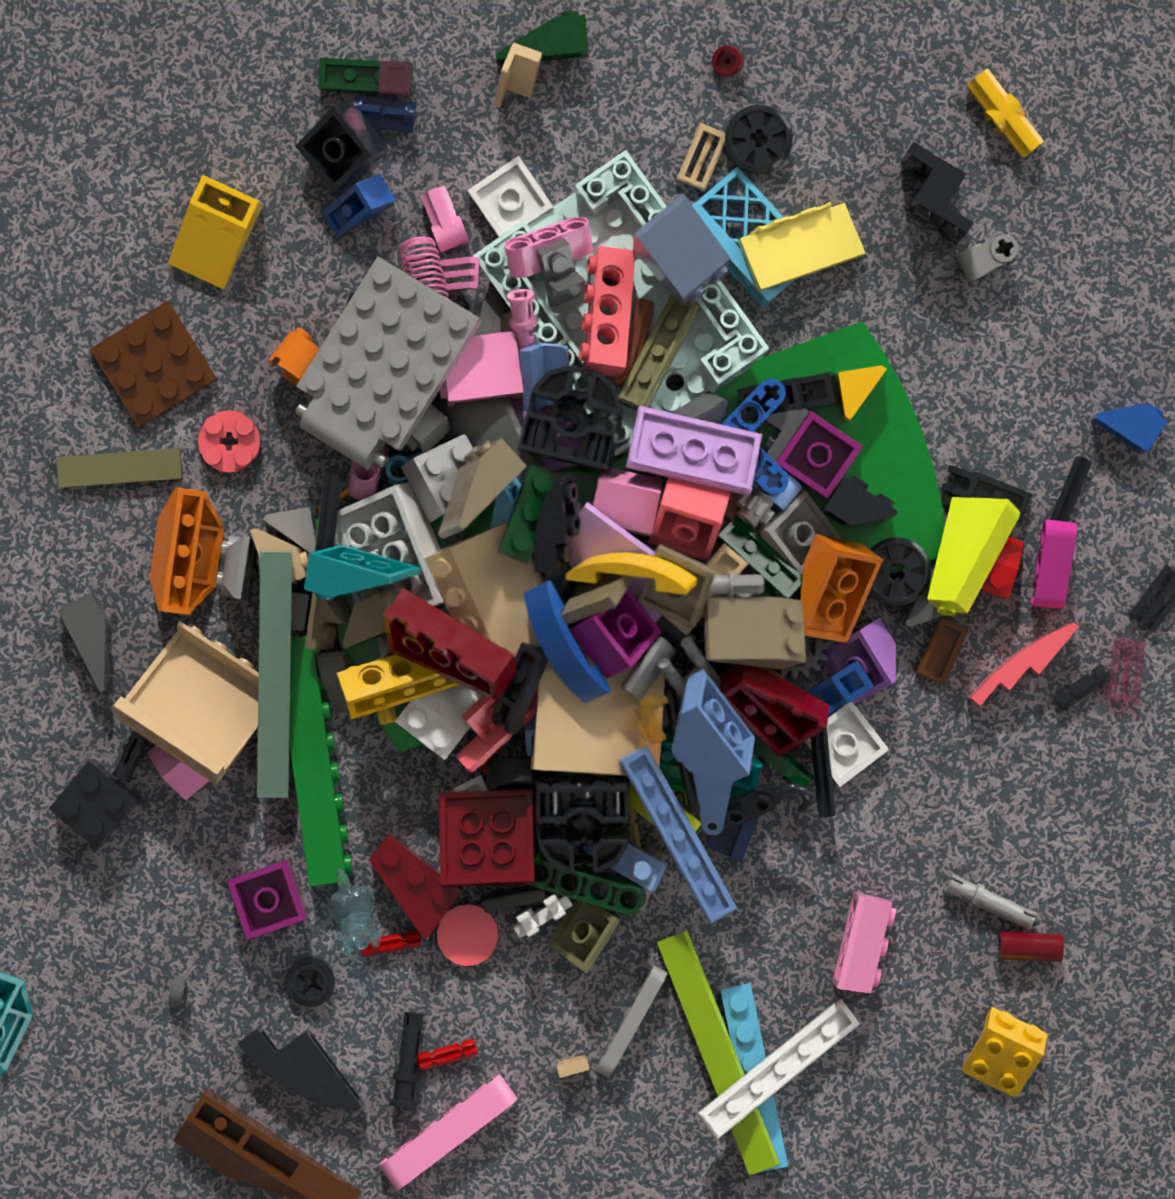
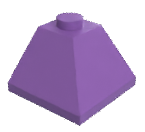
[823,617,896,704]

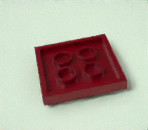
[439,789,535,887]

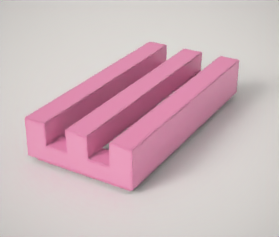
[432,256,479,293]

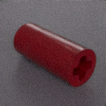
[998,931,1064,962]

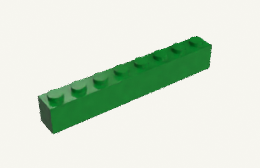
[289,636,353,887]

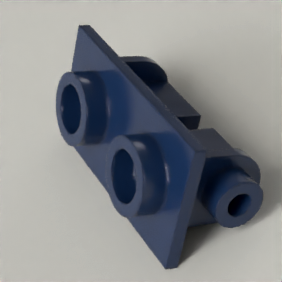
[353,95,417,133]

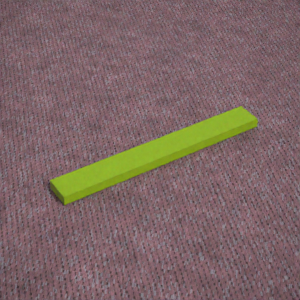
[657,931,780,1175]

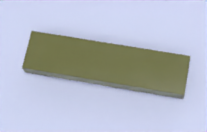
[618,294,701,410]
[56,448,183,488]

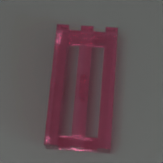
[1107,638,1146,703]

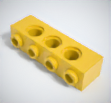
[337,654,461,720]

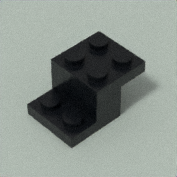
[901,142,974,242]

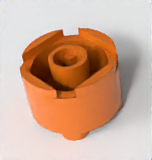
[267,327,320,394]

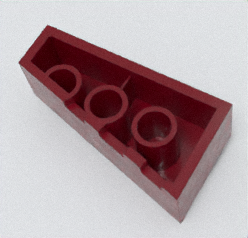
[382,588,516,701]

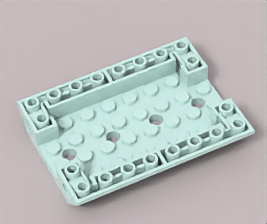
[473,150,770,456]

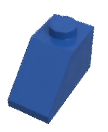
[322,174,396,238]
[1091,404,1168,454]

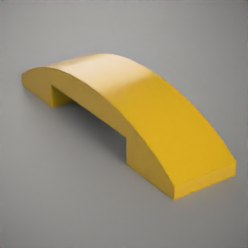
[566,552,697,595]

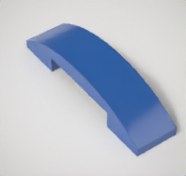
[524,580,612,703]
[807,661,874,715]

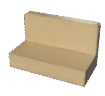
[494,42,542,107]

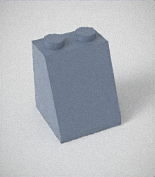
[633,194,731,306]

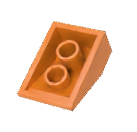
[800,534,883,643]

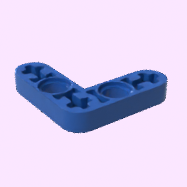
[721,379,788,496]

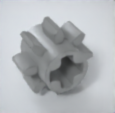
[736,489,775,528]

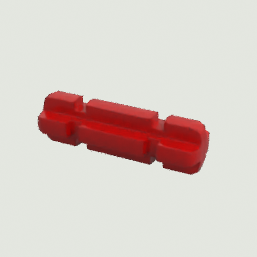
[360,930,421,957]
[418,1039,478,1071]

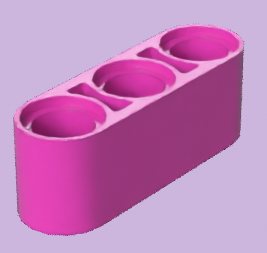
[1031,519,1077,610]

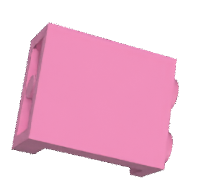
[439,331,524,407]

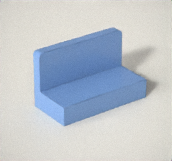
[520,342,569,412]

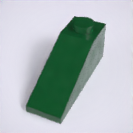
[496,11,589,65]

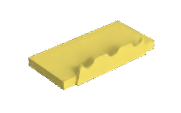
[738,202,865,292]

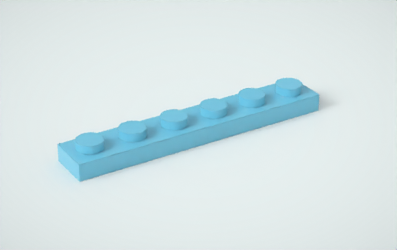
[720,983,788,1173]

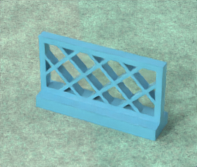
[692,167,796,309]

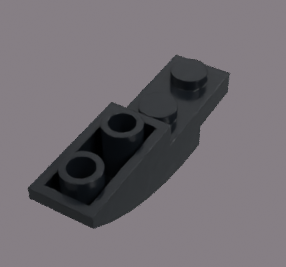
[534,473,581,602]

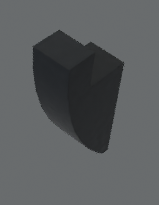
[237,1026,363,1111]

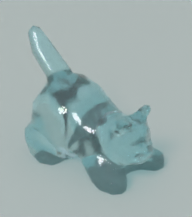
[329,869,381,954]

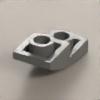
[316,651,354,713]

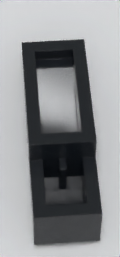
[737,372,840,420]

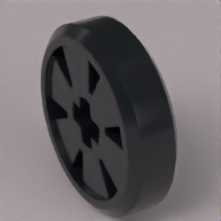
[725,105,793,174]
[869,537,931,606]

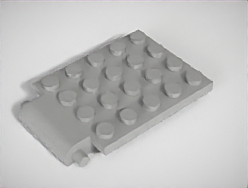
[295,256,482,469]

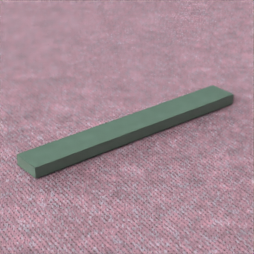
[257,550,292,798]

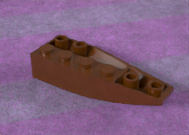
[173,1088,362,1199]

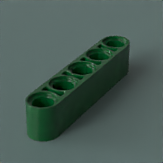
[527,852,647,915]

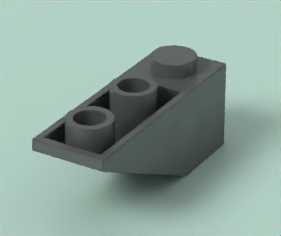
[57,593,109,693]

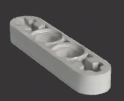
[595,965,667,1078]

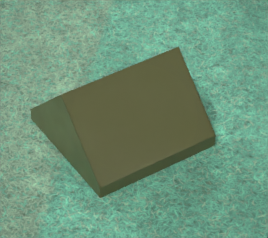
[547,899,621,974]

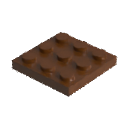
[90,300,218,428]

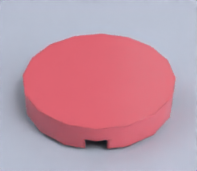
[437,904,499,966]

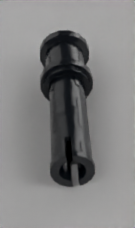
[389,1012,424,1108]

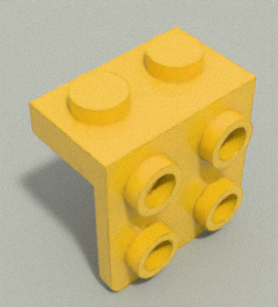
[962,1007,1047,1097]

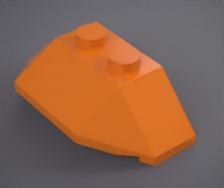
[149,487,224,615]

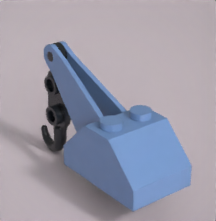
[672,669,811,835]

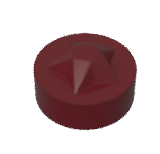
[712,46,744,77]

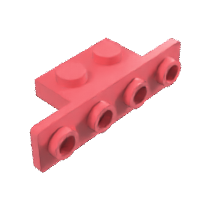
[456,686,538,773]

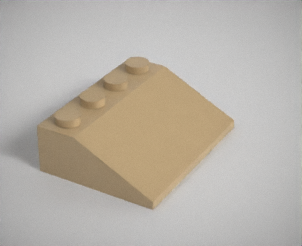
[425,521,560,657]

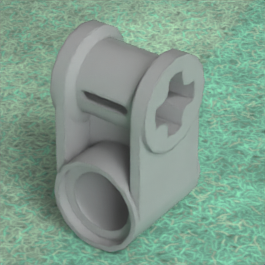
[956,234,1018,283]

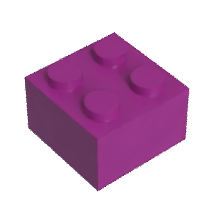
[776,411,863,500]
[569,588,662,679]
[227,858,309,940]

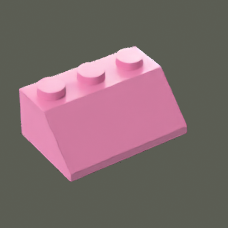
[832,892,896,993]

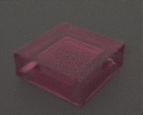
[378,61,412,95]

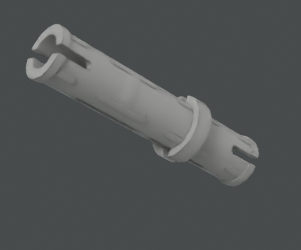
[944,873,1036,930]

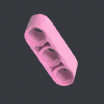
[504,217,593,278]

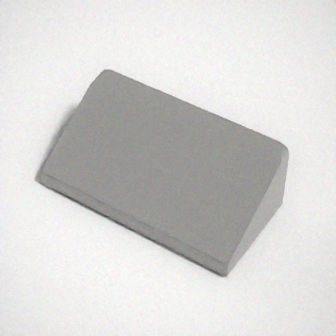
[621,637,675,701]

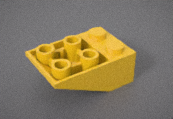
[168,175,263,290]

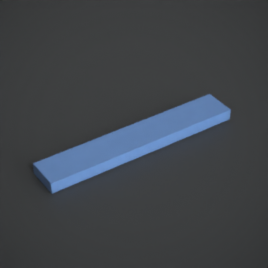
[619,744,738,924]

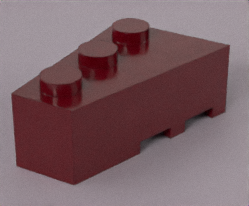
[719,664,829,757]
[369,833,464,941]

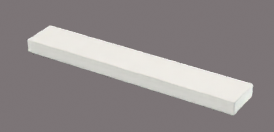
[697,999,860,1139]

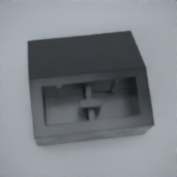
[821,476,899,528]

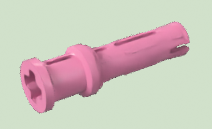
[506,289,537,370]

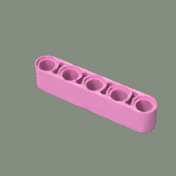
[378,1074,518,1190]

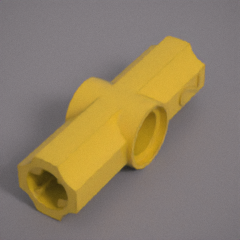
[966,68,1044,159]

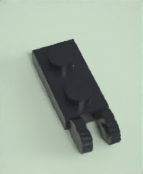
[940,465,1032,523]
[491,642,548,735]

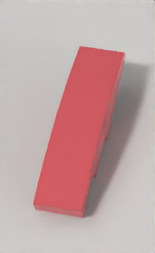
[968,623,1079,706]

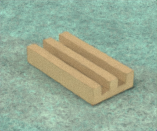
[676,123,725,192]

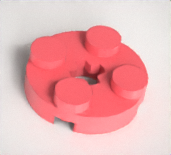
[198,411,261,473]

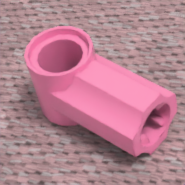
[420,186,469,252]

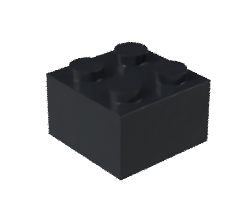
[295,101,390,194]
[48,760,141,849]

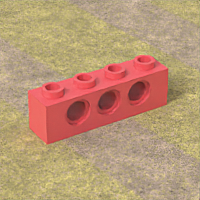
[579,245,635,378]

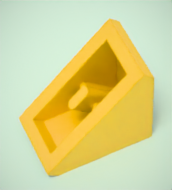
[836,365,887,422]

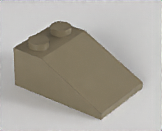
[438,438,526,539]
[704,597,806,669]

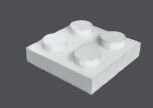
[468,156,553,237]
[805,701,889,787]

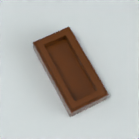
[915,617,969,685]

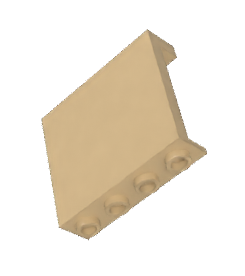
[113,621,259,785]
[530,652,665,775]

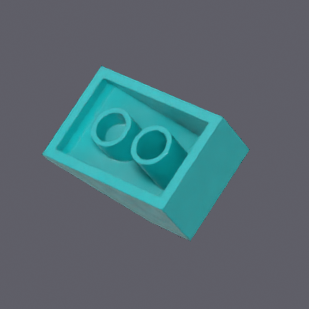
[304,544,422,600]

